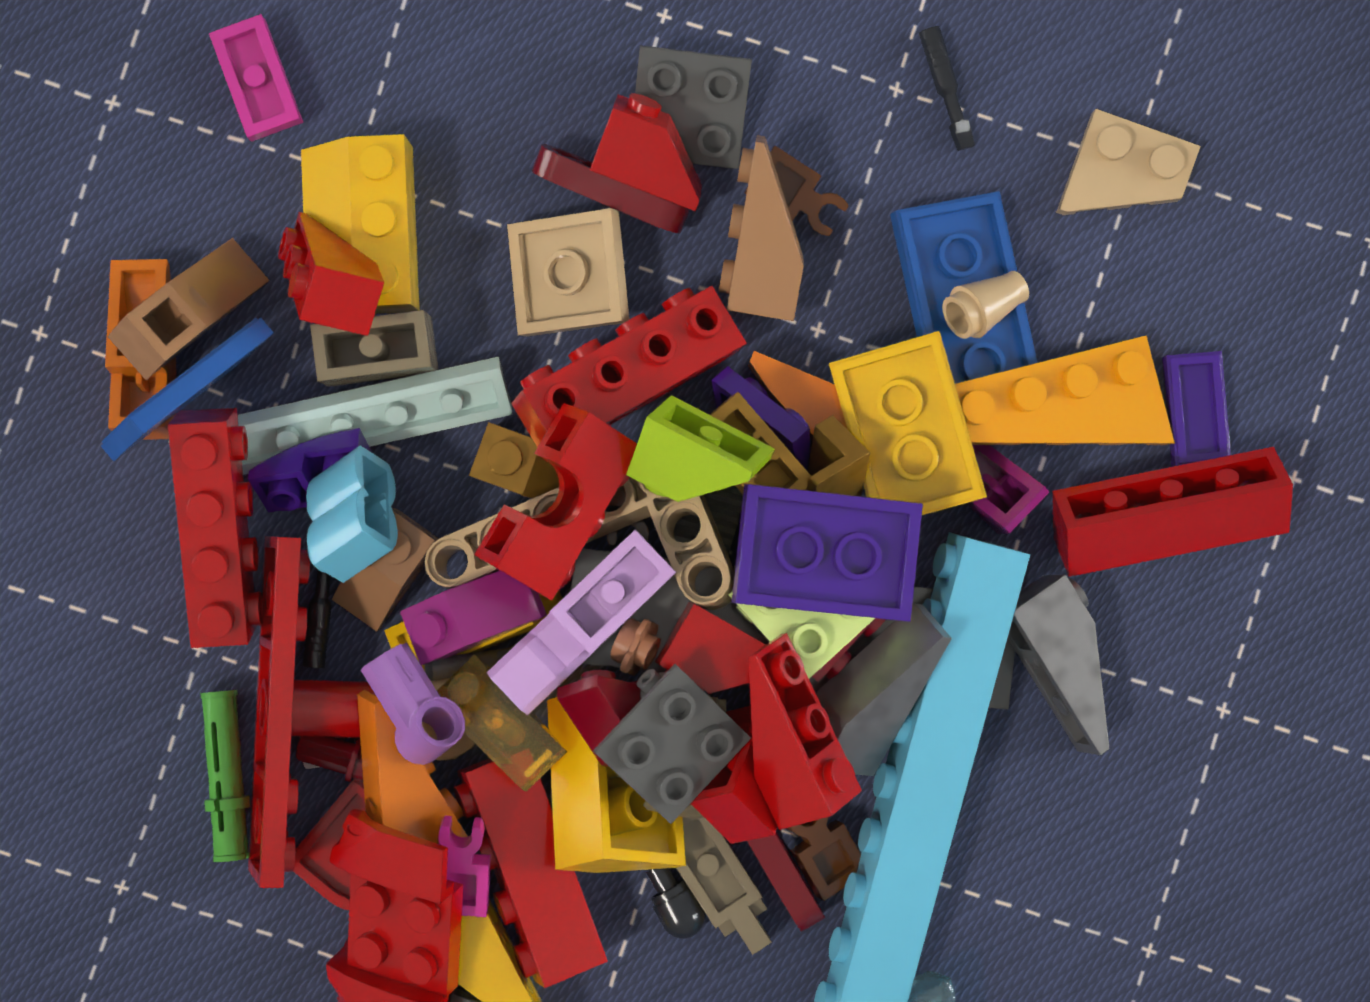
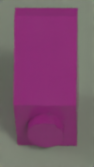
[400,571,547,665]

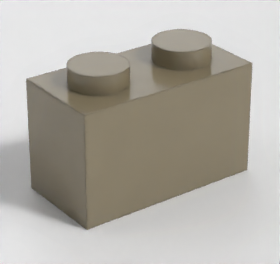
[310,310,439,387]

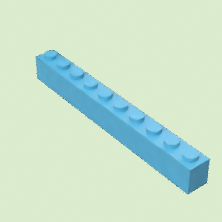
[814,532,1030,1002]

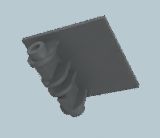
[635,45,752,169]
[593,664,751,824]

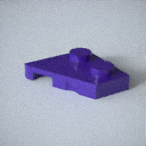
[712,366,811,471]

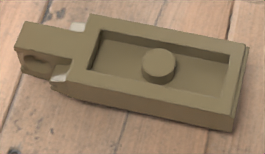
[677,817,772,955]

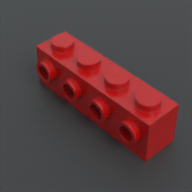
[511,286,747,462]
[167,408,264,648]
[1052,447,1293,577]
[454,747,608,988]

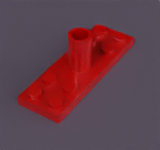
[248,536,376,888]

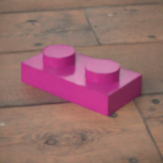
[209,14,303,142]

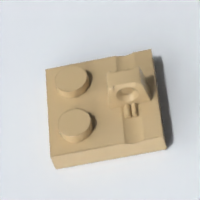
[507,208,629,337]

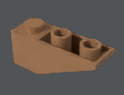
[719,135,804,321]
[107,238,270,380]

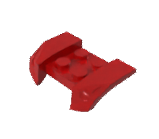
[326,808,463,1002]

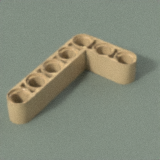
[425,477,735,610]

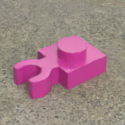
[438,815,491,917]

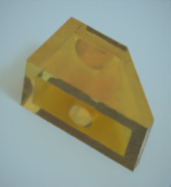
[437,654,567,792]

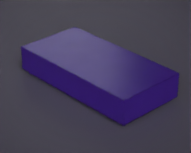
[1162,351,1231,467]

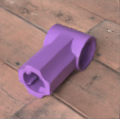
[361,643,465,765]

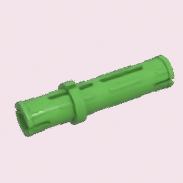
[200,690,251,862]

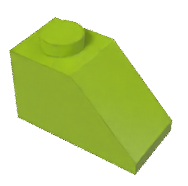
[626,395,775,502]

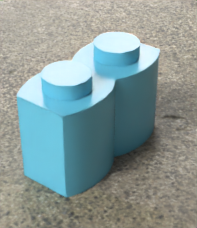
[306,445,398,583]

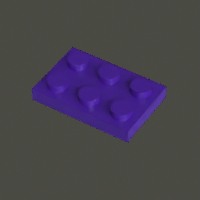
[732,484,923,622]

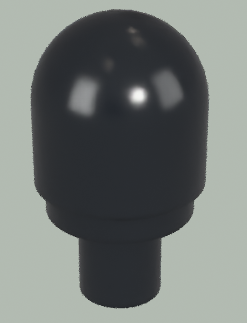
[646,868,705,939]

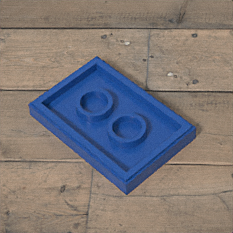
[101,318,274,461]

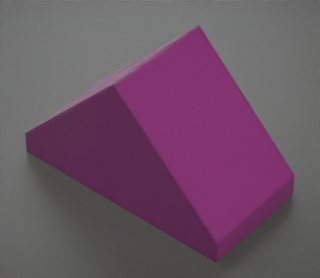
[966,445,1049,534]

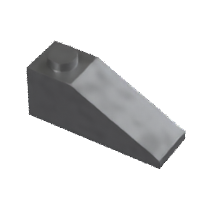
[1008,575,1109,755]
[816,603,952,776]

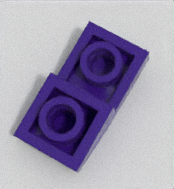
[248,428,373,513]

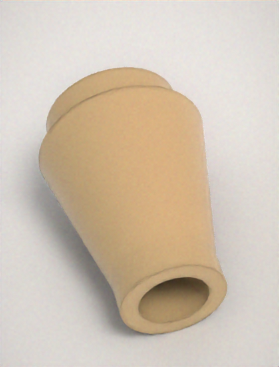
[942,271,1029,339]

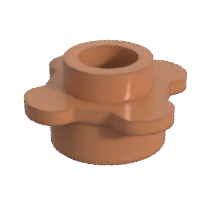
[611,618,661,676]

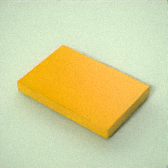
[829,331,987,515]

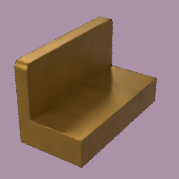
[805,415,870,497]

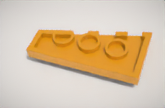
[955,336,1175,445]

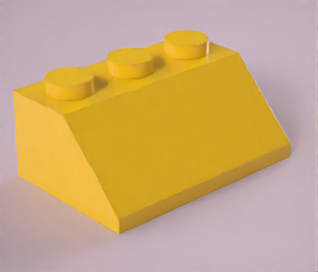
[301,134,420,314]
[547,697,686,873]

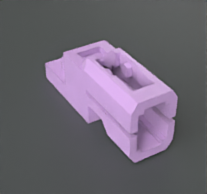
[487,530,676,715]

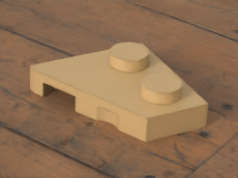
[1056,109,1201,215]

